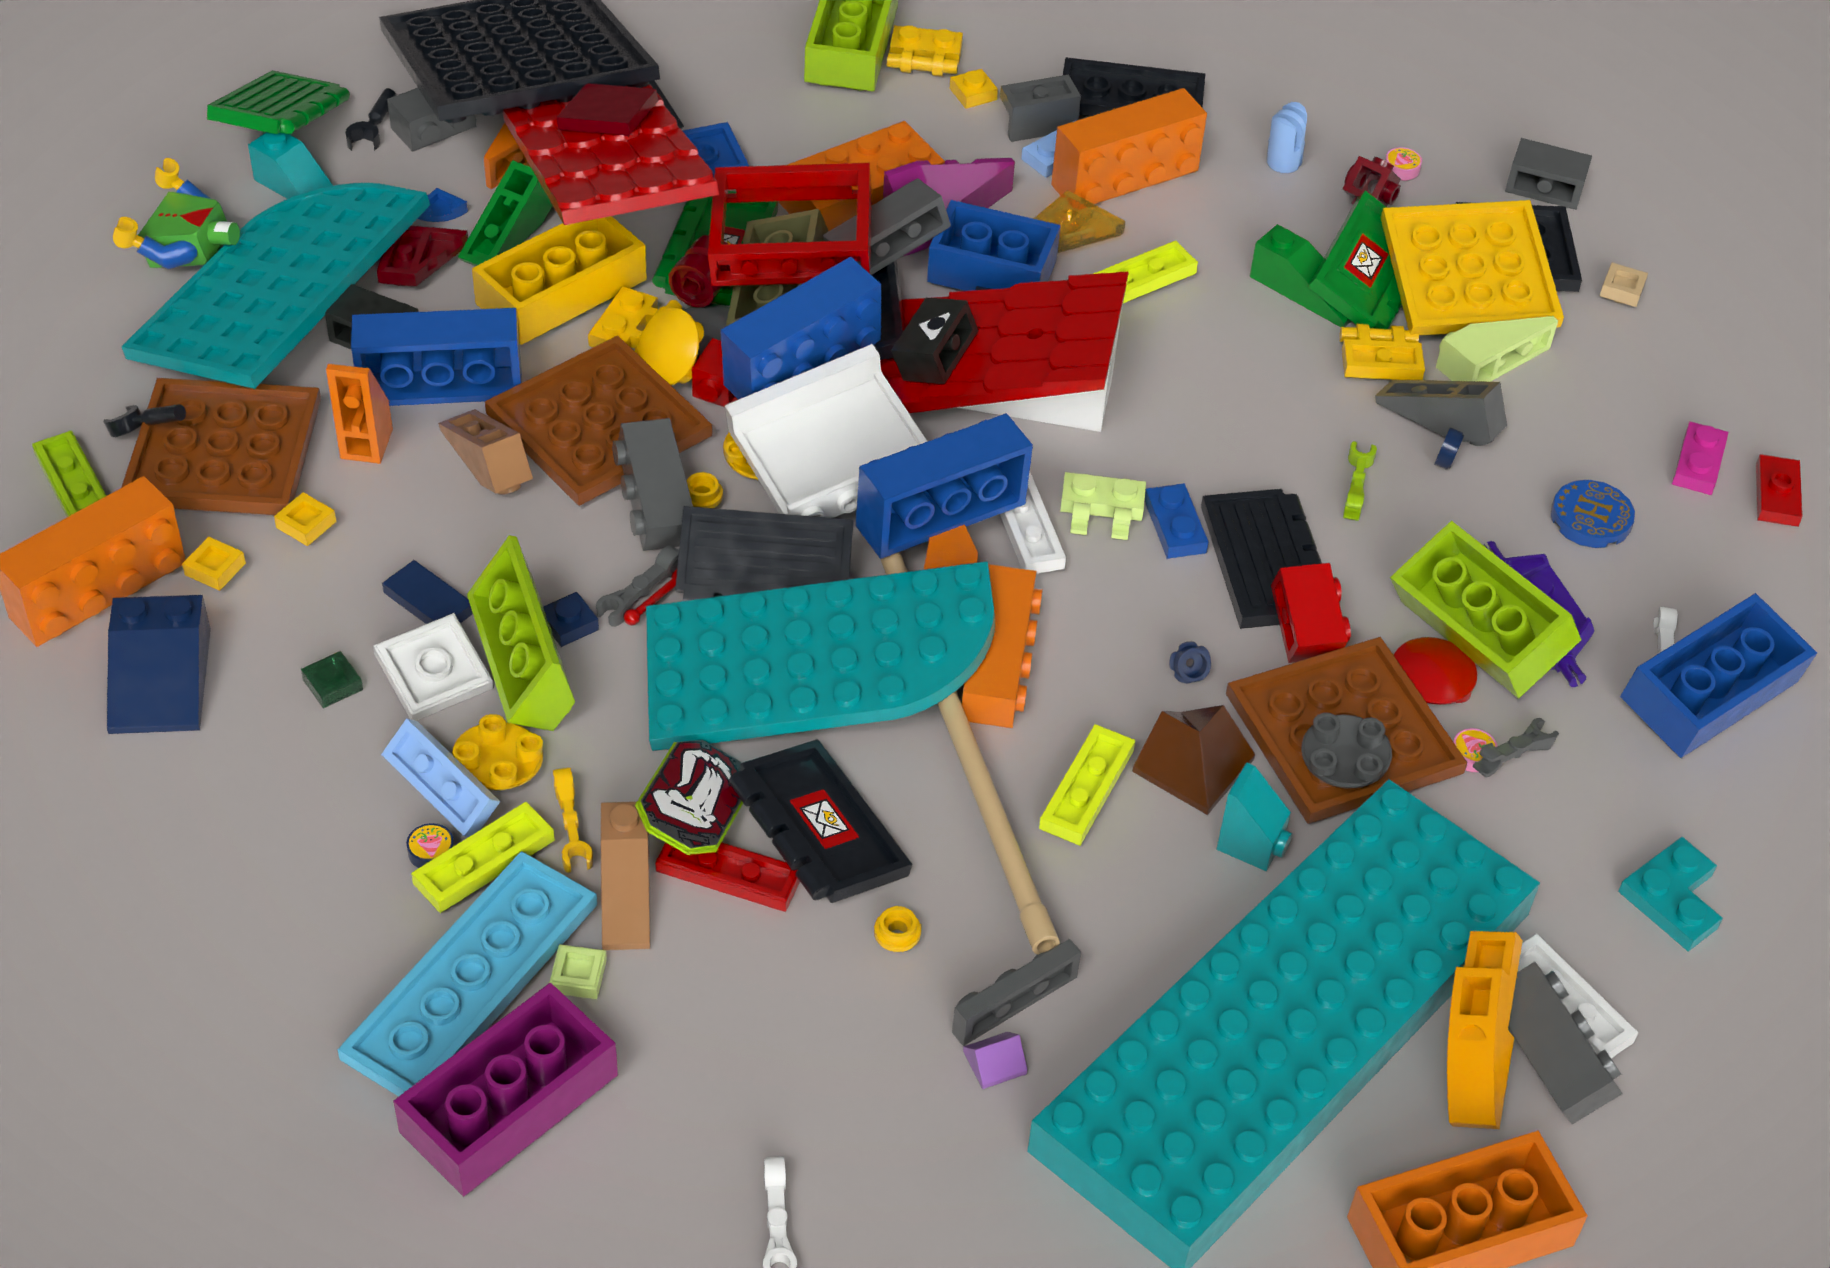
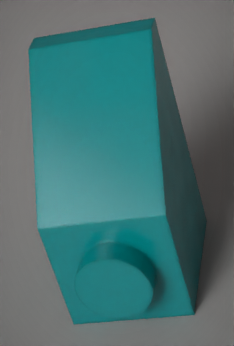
[248,132,333,199]
[1216,762,1293,872]

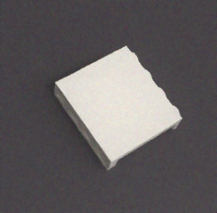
[725,344,928,518]

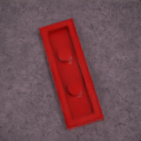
[655,842,800,912]

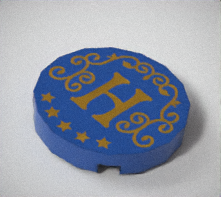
[1551,480,1635,548]

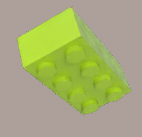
[804,0,898,91]
[1390,520,1581,699]

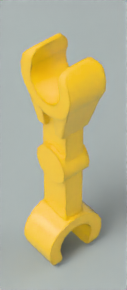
[553,767,593,873]

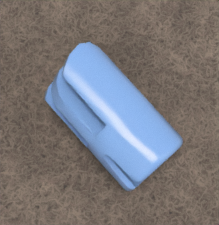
[1267,102,1307,173]

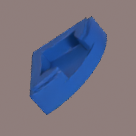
[417,188,468,222]

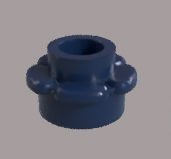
[1169,641,1211,684]

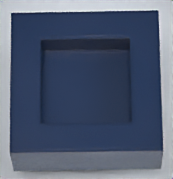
[543,592,599,647]

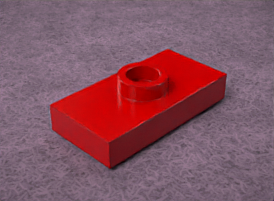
[1756,454,1803,527]

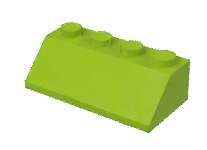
[467,535,575,731]

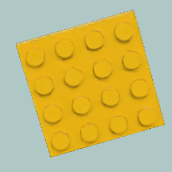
[1381,200,1564,335]

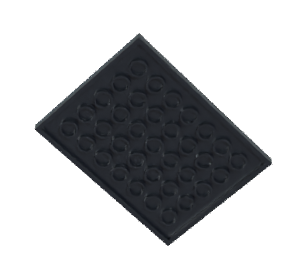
[379,0,660,123]

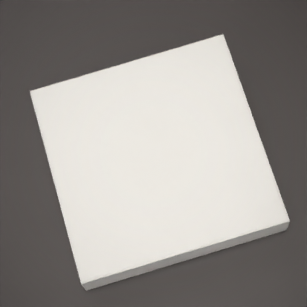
[373,613,493,721]

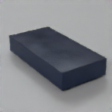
[382,560,473,624]

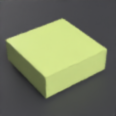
[549,944,607,999]

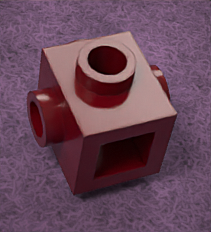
[1342,156,1401,207]

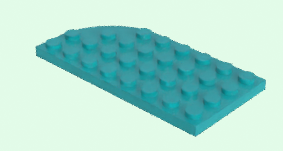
[121,183,430,389]
[646,561,996,751]

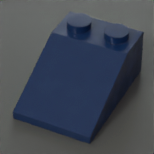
[107,595,211,734]

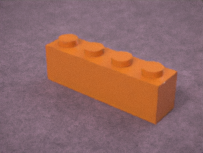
[962,564,1043,728]

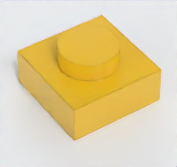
[949,68,998,109]
[274,492,336,546]
[182,536,246,591]

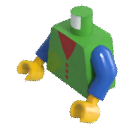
[113,158,240,269]

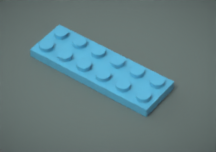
[337,851,597,1097]

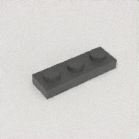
[952,939,1081,1046]

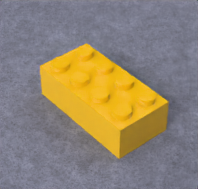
[472,216,647,345]

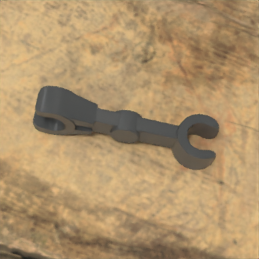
[596,545,679,627]
[1472,718,1559,778]

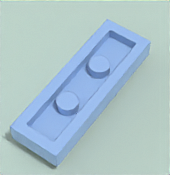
[381,718,501,837]

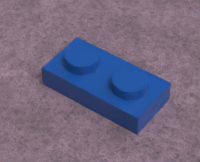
[1144,483,1209,559]

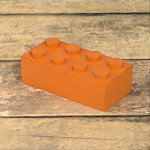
[1051,88,1207,211]
[779,121,945,231]
[0,476,186,647]
[1347,1130,1588,1268]

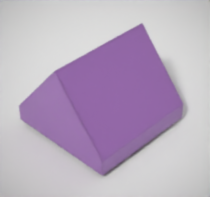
[963,1032,1027,1090]

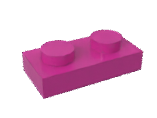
[1672,421,1729,496]

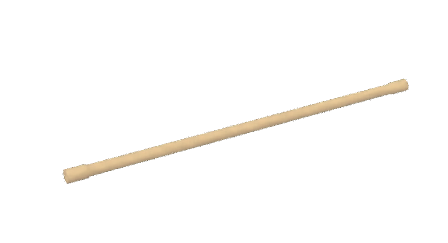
[880,552,1060,955]

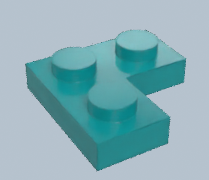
[1618,837,1723,952]

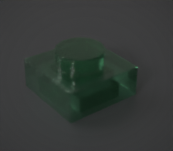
[301,651,363,709]

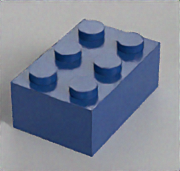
[927,200,1061,291]

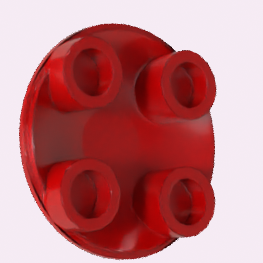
[1394,637,1477,704]

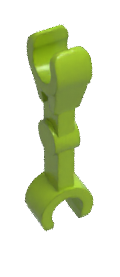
[1343,441,1377,521]

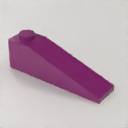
[883,158,1015,257]

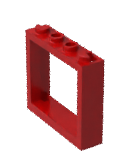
[708,163,872,286]

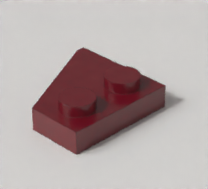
[377,225,468,286]

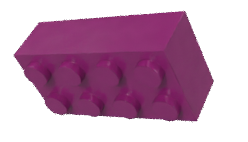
[393,982,618,1197]

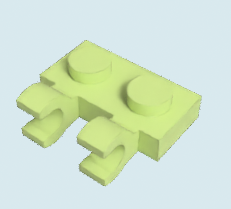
[1060,472,1146,540]

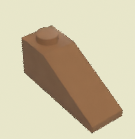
[438,409,533,494]
[601,802,650,950]

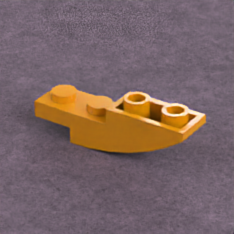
[1447,931,1523,1129]

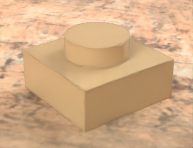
[1600,262,1648,307]

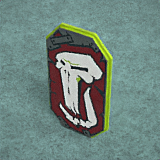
[635,740,743,855]

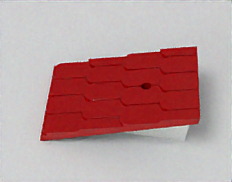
[503,84,719,225]
[880,272,1129,432]

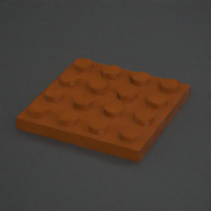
[485,335,712,506]
[121,378,321,515]
[1226,637,1468,824]

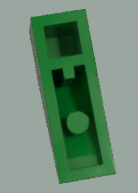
[458,160,552,266]
[1250,224,1351,327]

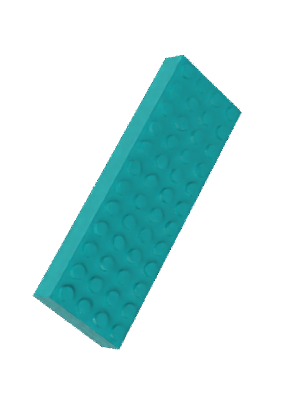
[1027,779,1540,1268]

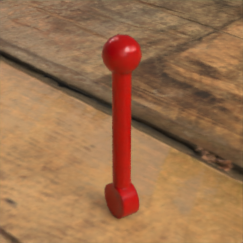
[624,569,677,626]

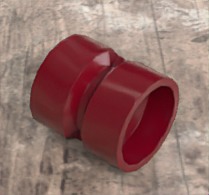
[669,235,731,307]

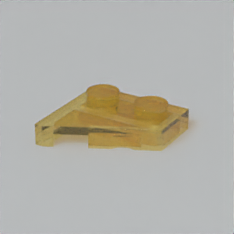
[1033,190,1126,253]

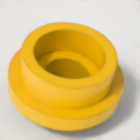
[686,472,723,508]
[874,906,921,952]

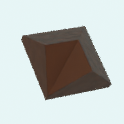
[1132,705,1255,815]

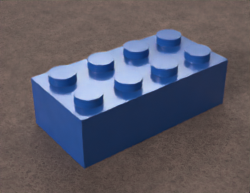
[721,257,881,400]
[351,308,522,406]
[856,413,1033,559]
[1620,593,1817,758]

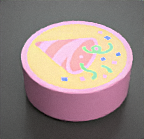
[1385,147,1422,181]
[1453,728,1497,772]

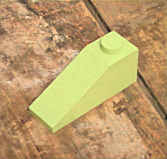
[1436,316,1558,382]

